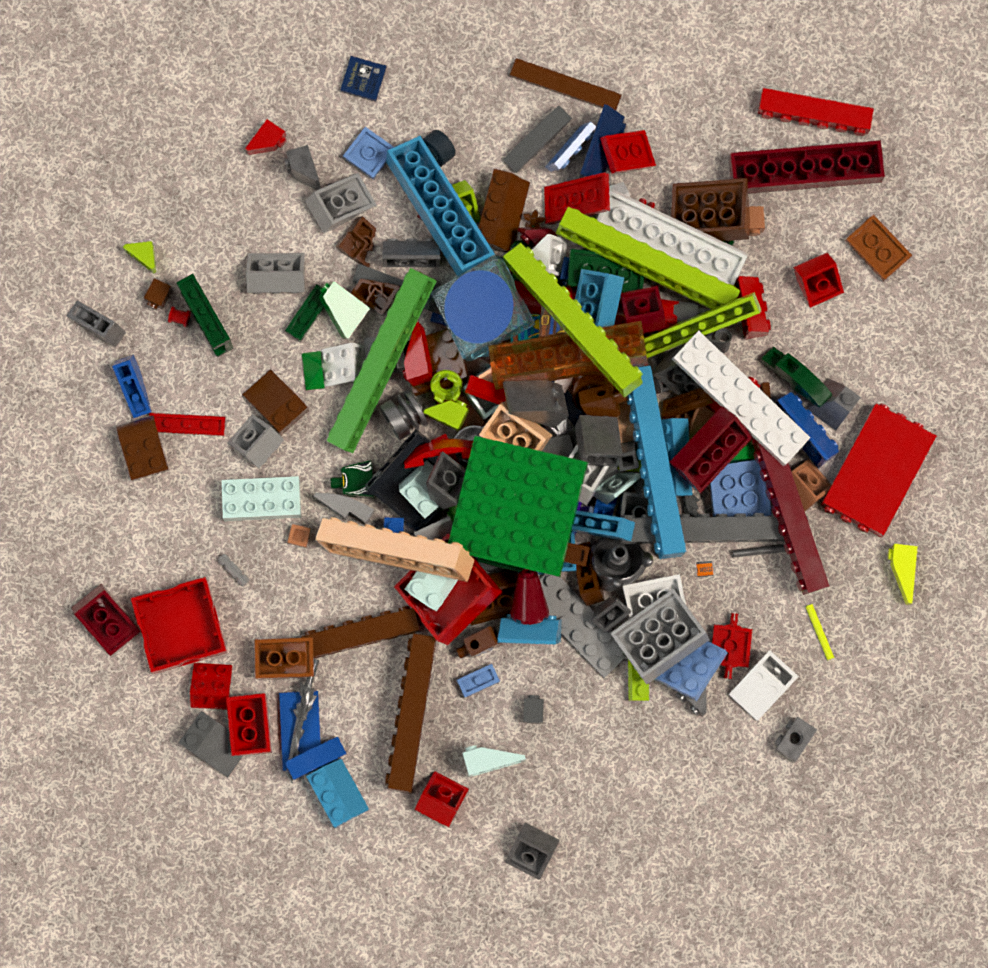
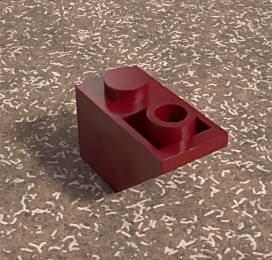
[517,227,558,248]

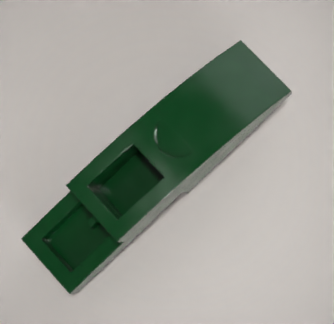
[761,346,832,408]

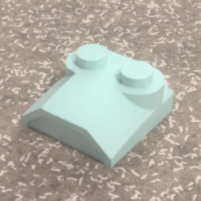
[404,571,458,612]

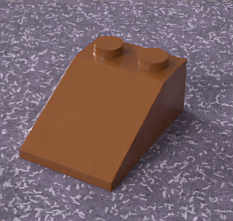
[255,637,314,680]

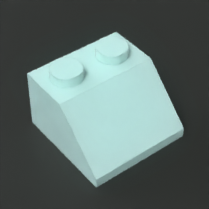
[399,459,439,518]

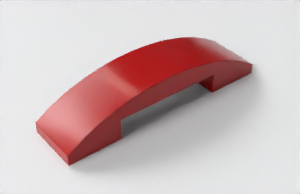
[404,439,473,468]

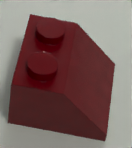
[620,286,666,336]

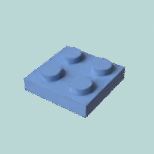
[343,127,394,179]

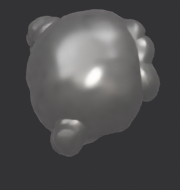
[591,537,653,592]

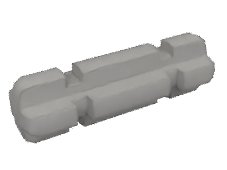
[218,554,249,586]

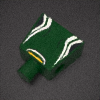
[330,460,374,499]

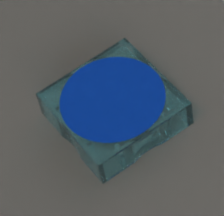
[431,255,535,362]

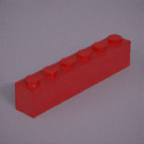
[758,88,874,136]

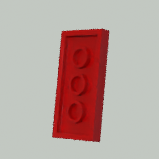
[544,172,610,225]

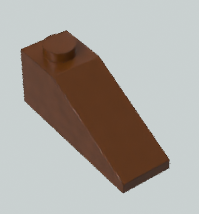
[576,542,605,606]

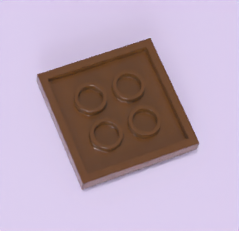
[404,328,469,396]

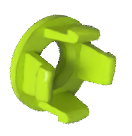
[430,370,462,403]

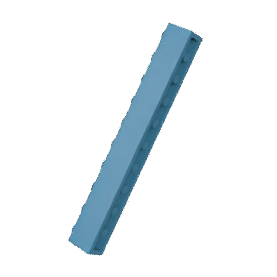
[627,366,686,559]

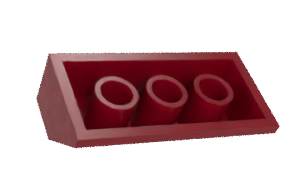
[669,407,753,494]

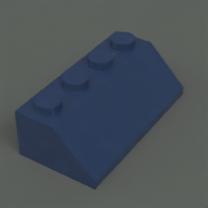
[579,104,627,178]

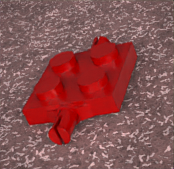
[712,613,753,679]

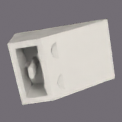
[729,650,799,721]

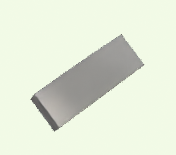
[314,493,375,524]

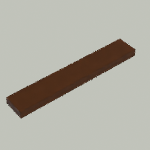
[510,58,622,110]

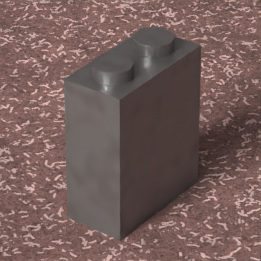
[575,415,623,467]

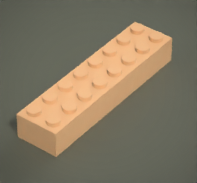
[315,517,474,582]

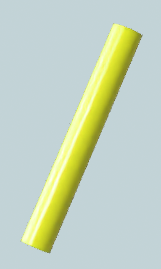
[806,604,835,660]

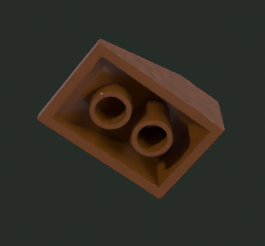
[242,369,309,436]

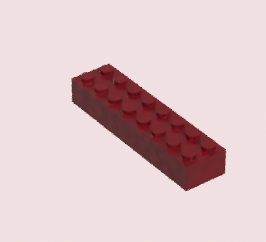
[729,140,885,194]

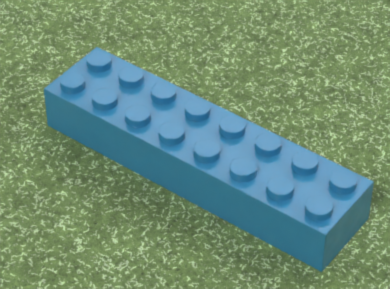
[386,136,495,278]

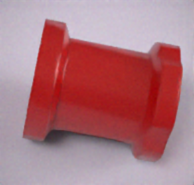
[168,306,191,328]

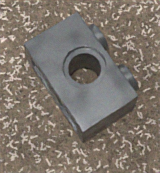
[774,717,817,763]

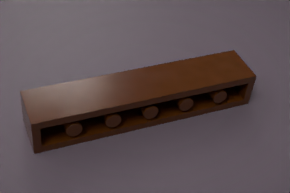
[301,606,420,659]

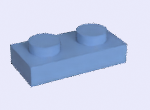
[457,664,500,698]

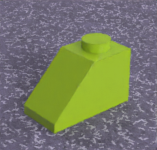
[452,180,481,223]
[423,400,469,432]

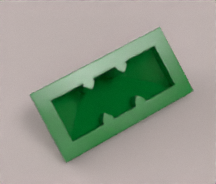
[302,351,325,391]

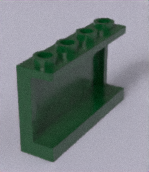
[176,274,234,357]

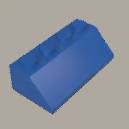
[775,392,839,469]

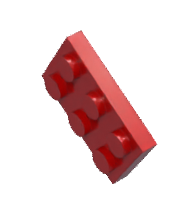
[600,130,656,174]

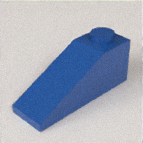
[112,354,152,418]

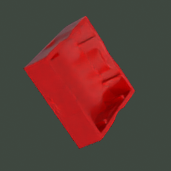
[394,533,502,646]
[131,577,228,675]

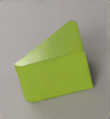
[123,241,157,273]

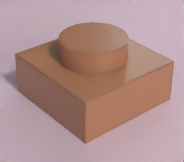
[287,524,311,548]

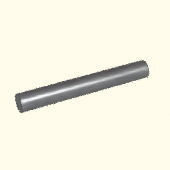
[733,544,786,558]

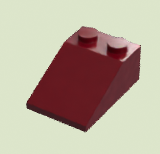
[71,583,140,656]

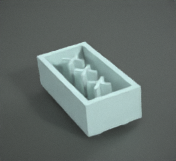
[221,476,301,521]

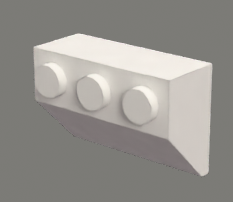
[623,574,686,620]

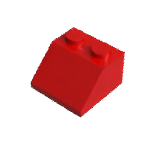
[793,253,844,308]
[414,771,469,828]

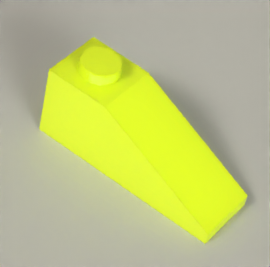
[887,544,918,605]

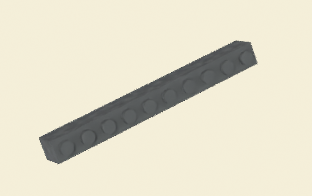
[617,513,808,544]

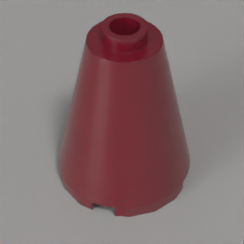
[510,569,549,625]

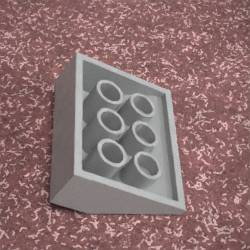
[610,588,710,685]

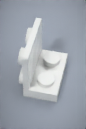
[321,343,366,387]

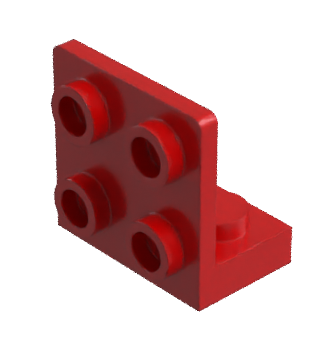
[190,663,233,710]

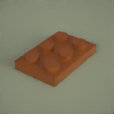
[845,214,912,281]

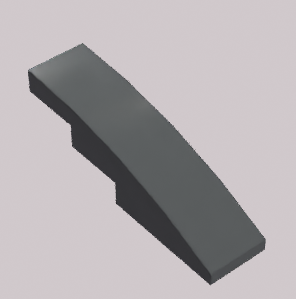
[503,105,573,173]

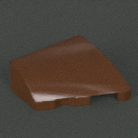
[336,216,376,267]
[351,278,401,316]

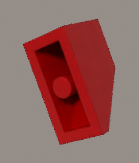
[245,119,287,155]

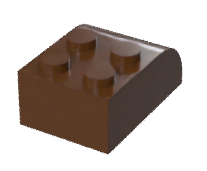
[116,415,170,481]

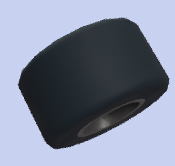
[423,130,456,167]

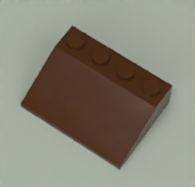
[671,178,750,241]

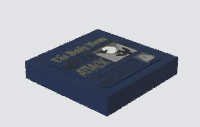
[340,56,387,102]

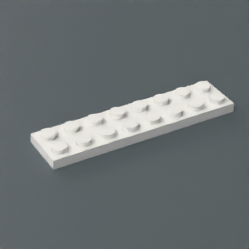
[597,188,748,286]
[672,331,810,466]

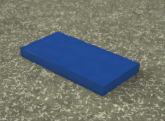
[279,691,322,771]

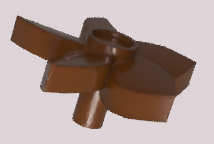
[523,209,546,227]

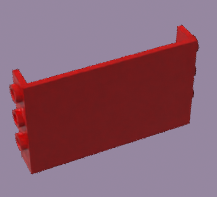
[821,403,937,538]

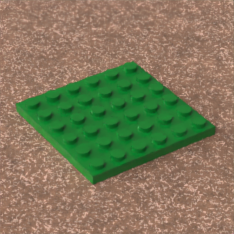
[448,436,588,577]

